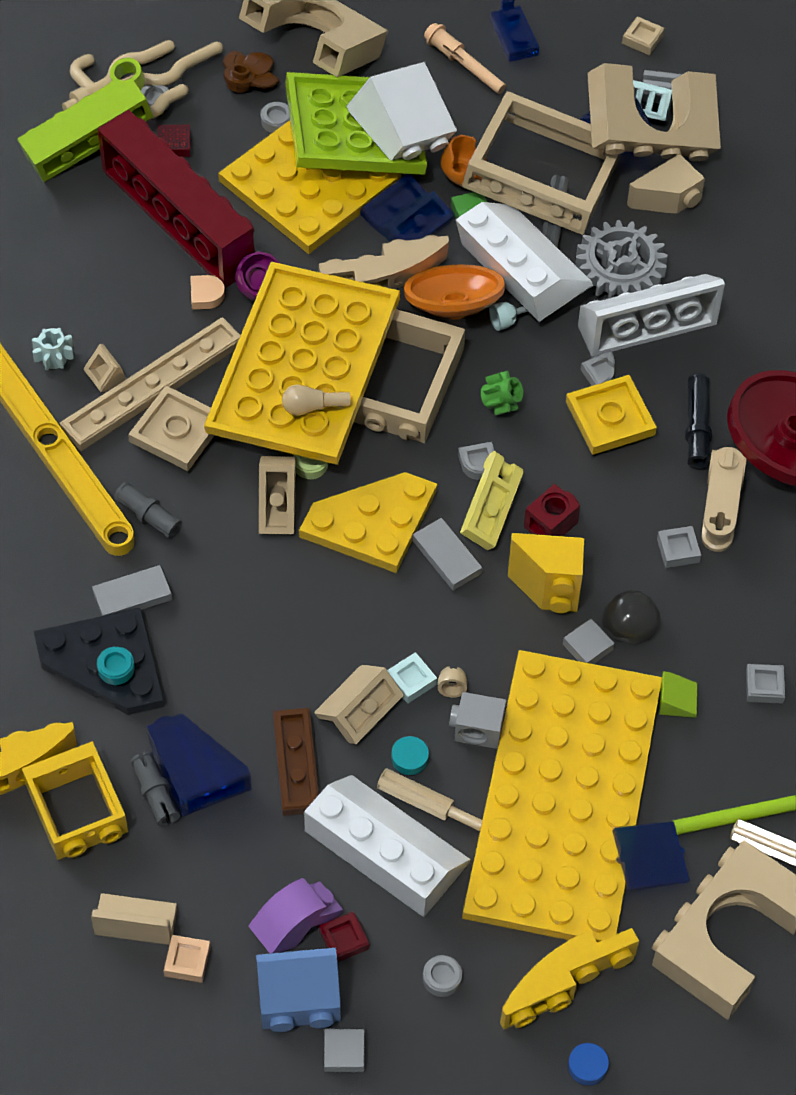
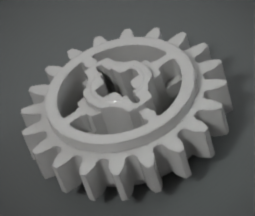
[575,220,668,299]

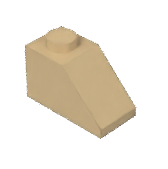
[627,155,705,214]
[259,456,296,534]

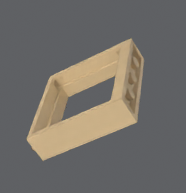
[462,91,621,235]
[354,309,465,443]

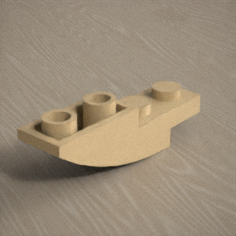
[318,235,449,289]

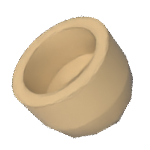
[438,666,467,698]

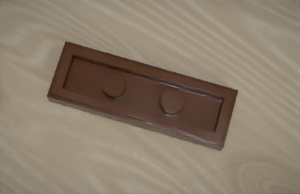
[273,707,319,816]

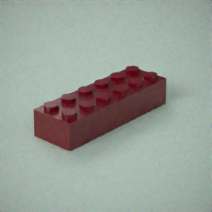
[97,109,255,289]

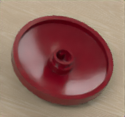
[727,370,796,486]

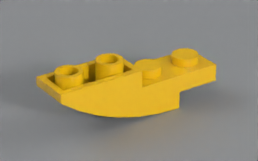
[0,722,77,795]
[500,928,639,1030]

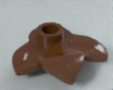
[223,50,280,92]

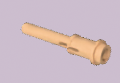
[424,23,506,94]

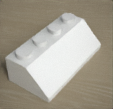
[456,202,592,322]
[578,274,725,357]
[304,775,471,917]

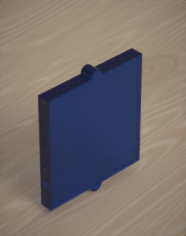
[612,821,689,890]

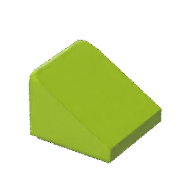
[659,671,697,718]

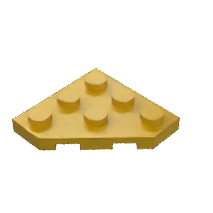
[299,472,437,573]

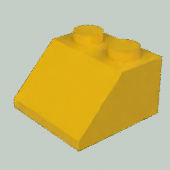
[508,533,584,613]

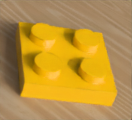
[566,375,657,455]

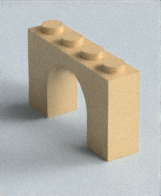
[239,0,388,78]
[588,63,721,161]
[652,839,796,1020]

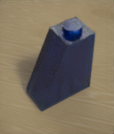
[147,713,252,817]

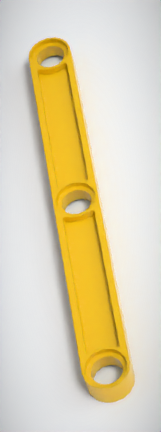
[0,343,135,556]

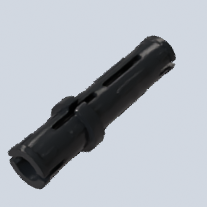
[685,373,712,469]

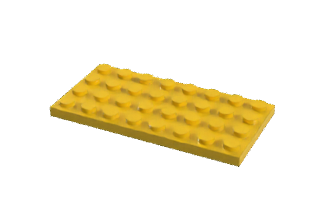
[462,650,662,942]

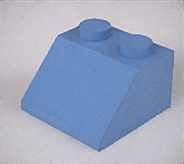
[256,948,341,1032]

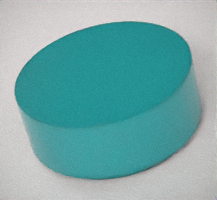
[97,646,135,685]
[391,736,429,775]

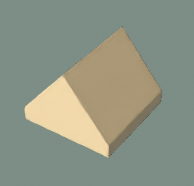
[83,344,126,392]

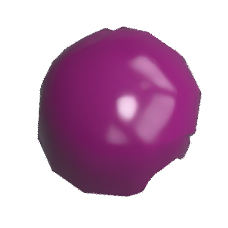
[235,251,280,301]

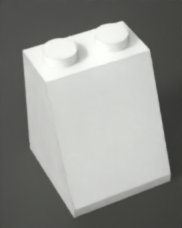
[347,62,457,160]

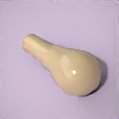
[282,384,350,416]

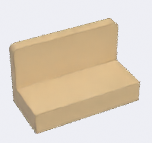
[314,665,404,744]
[91,893,178,945]

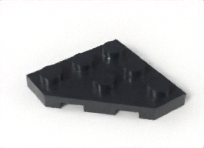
[34,608,164,715]

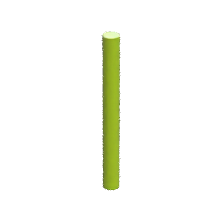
[672,795,796,835]

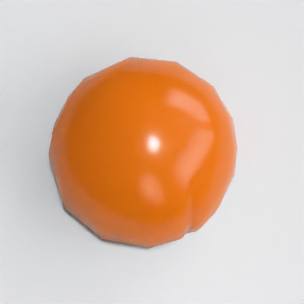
[441,134,487,187]

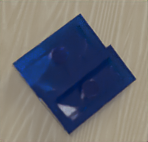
[359,174,455,242]

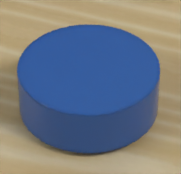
[568,1043,609,1086]

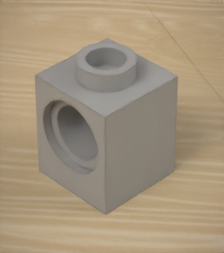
[449,692,506,749]

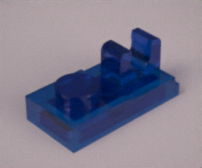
[490,0,539,62]

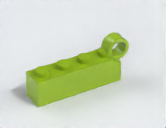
[17,58,154,183]

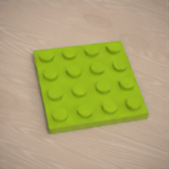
[285,72,427,175]

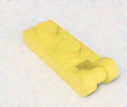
[460,451,523,551]

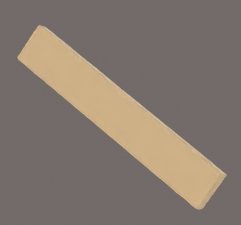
[60,317,241,451]

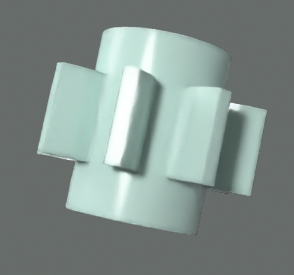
[32,327,74,370]

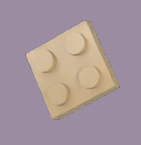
[128,386,215,471]

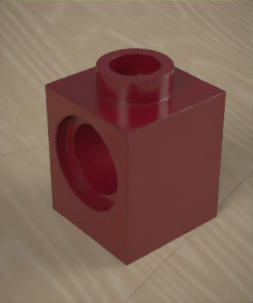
[524,483,581,536]

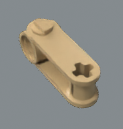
[701,447,747,552]

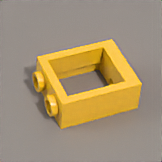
[22,741,128,860]

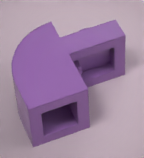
[248,878,343,954]

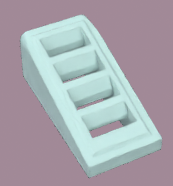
[633,80,672,121]

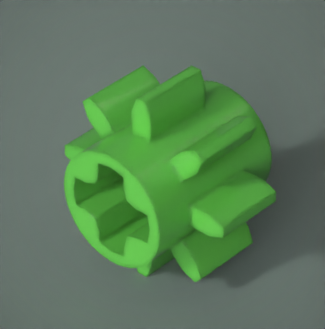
[481,371,523,415]

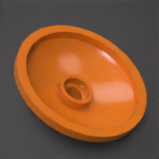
[404,265,505,320]

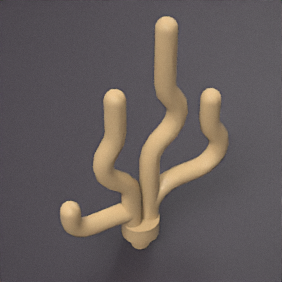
[62,40,223,121]

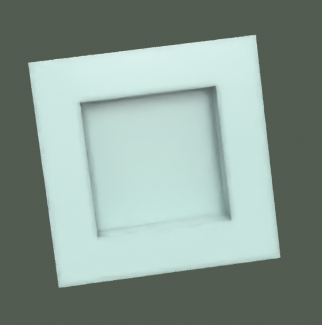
[387,652,437,703]

